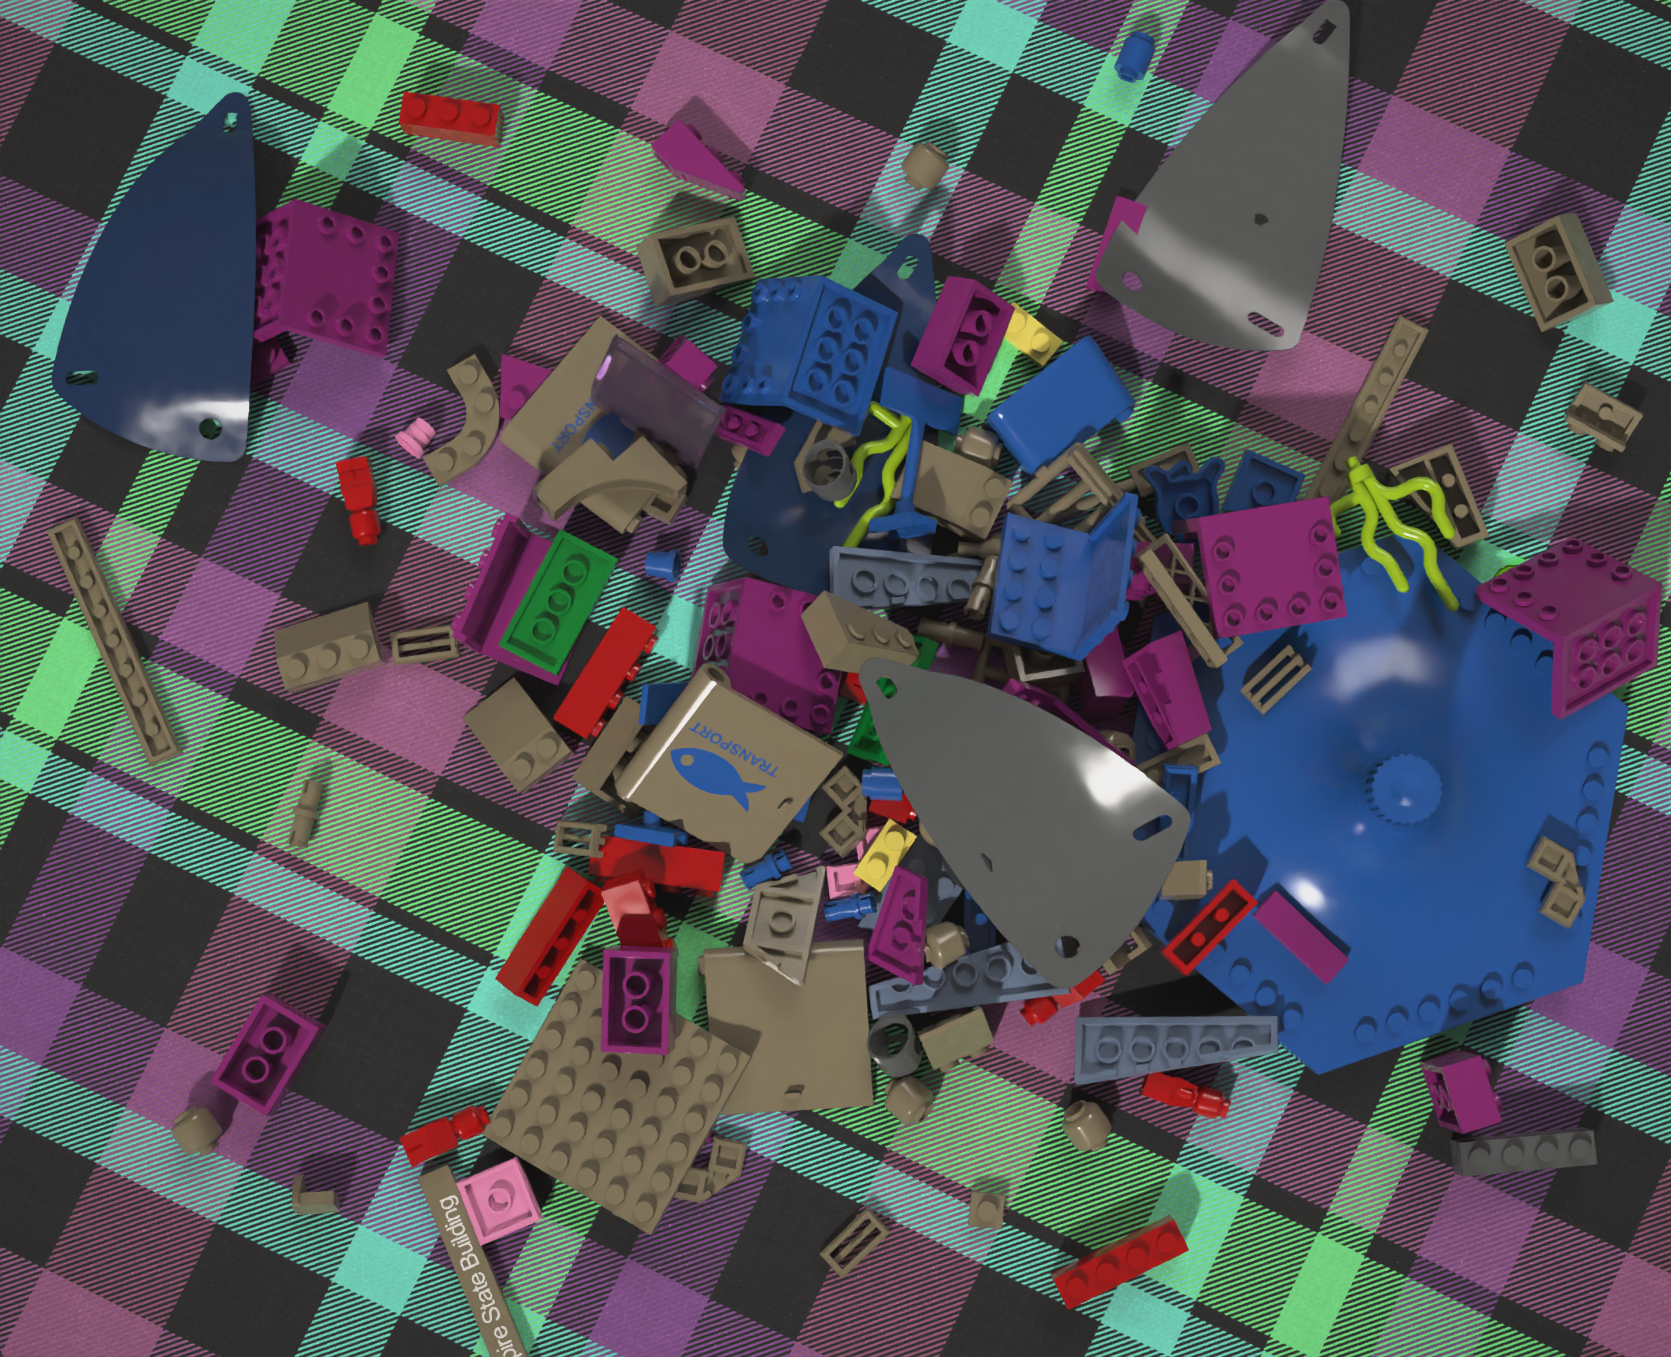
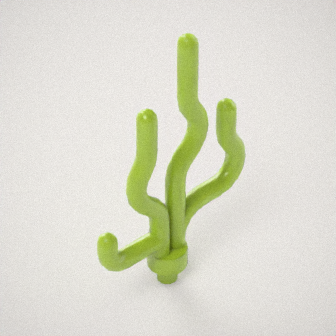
[834,401,926,548]
[1330,456,1459,612]

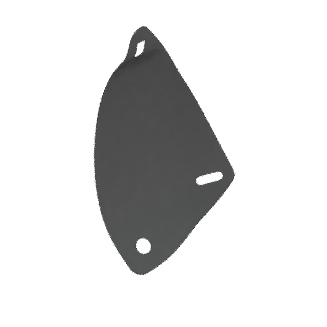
[1096,0,1350,351]
[859,657,1191,989]

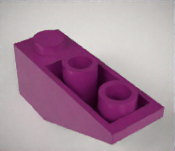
[651,119,746,201]

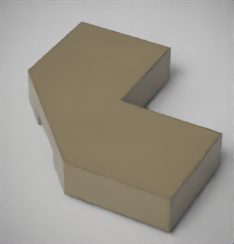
[793,421,857,494]
[819,765,869,858]
[1525,836,1586,928]
[674,1136,748,1203]

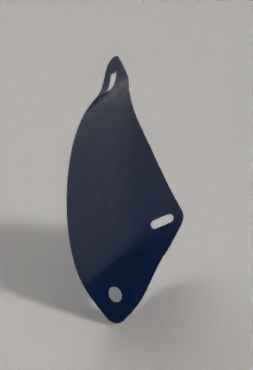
[51,92,256,462]
[723,234,938,596]

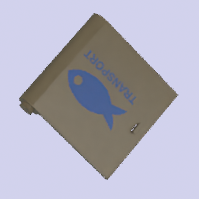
[499,316,722,535]
[614,663,843,867]

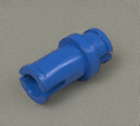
[739,849,793,890]
[823,892,877,923]

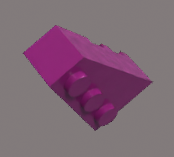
[642,333,717,406]
[1072,623,1135,723]
[1122,630,1212,752]

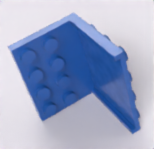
[720,275,898,436]
[986,492,1141,661]

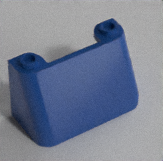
[985,335,1136,481]

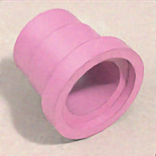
[395,418,436,458]

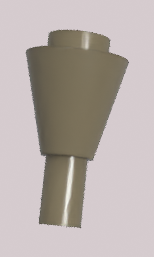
[958,537,1001,559]

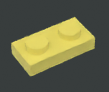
[1003,302,1063,369]
[853,818,917,892]

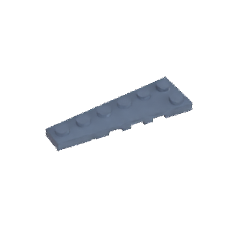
[829,546,992,610]
[868,927,1071,1020]
[1074,1016,1279,1085]

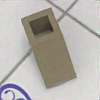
[1159,860,1213,901]

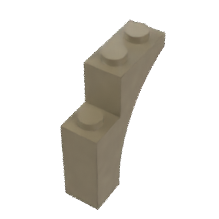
[532,436,688,522]

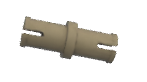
[963,555,998,621]
[917,616,986,653]
[287,779,325,848]

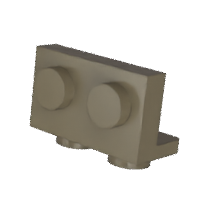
[1564,381,1643,452]

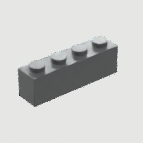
[1450,1127,1597,1177]

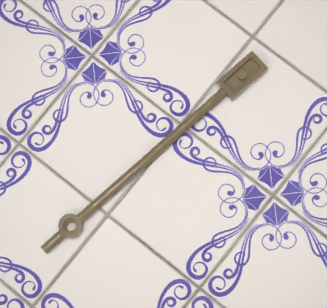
[947,443,1200,559]

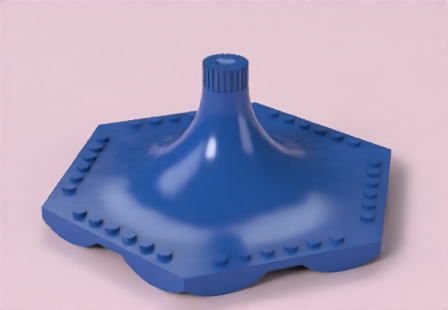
[1131,534,1629,1075]

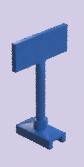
[868,367,963,541]
[614,682,689,847]

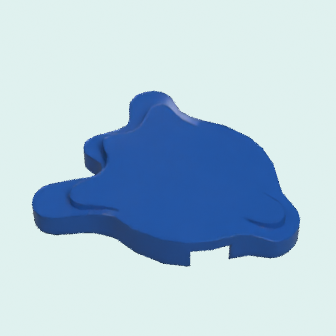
[1143,457,1225,549]

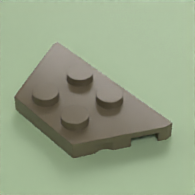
[743,866,827,987]

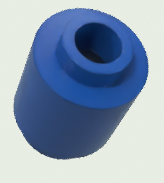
[1114,31,1155,83]
[862,766,905,801]

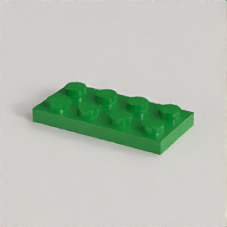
[498,529,619,676]
[846,635,939,766]

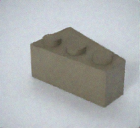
[1387,444,1489,550]
[800,590,920,679]

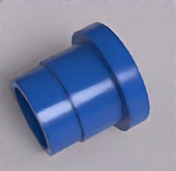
[645,549,681,582]

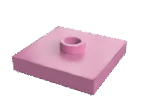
[456,1156,544,1246]

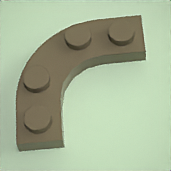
[423,354,501,488]

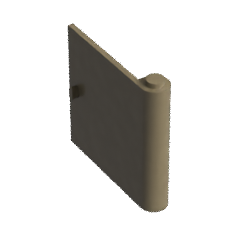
[698,939,873,1115]

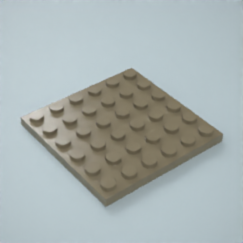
[481,958,752,1235]

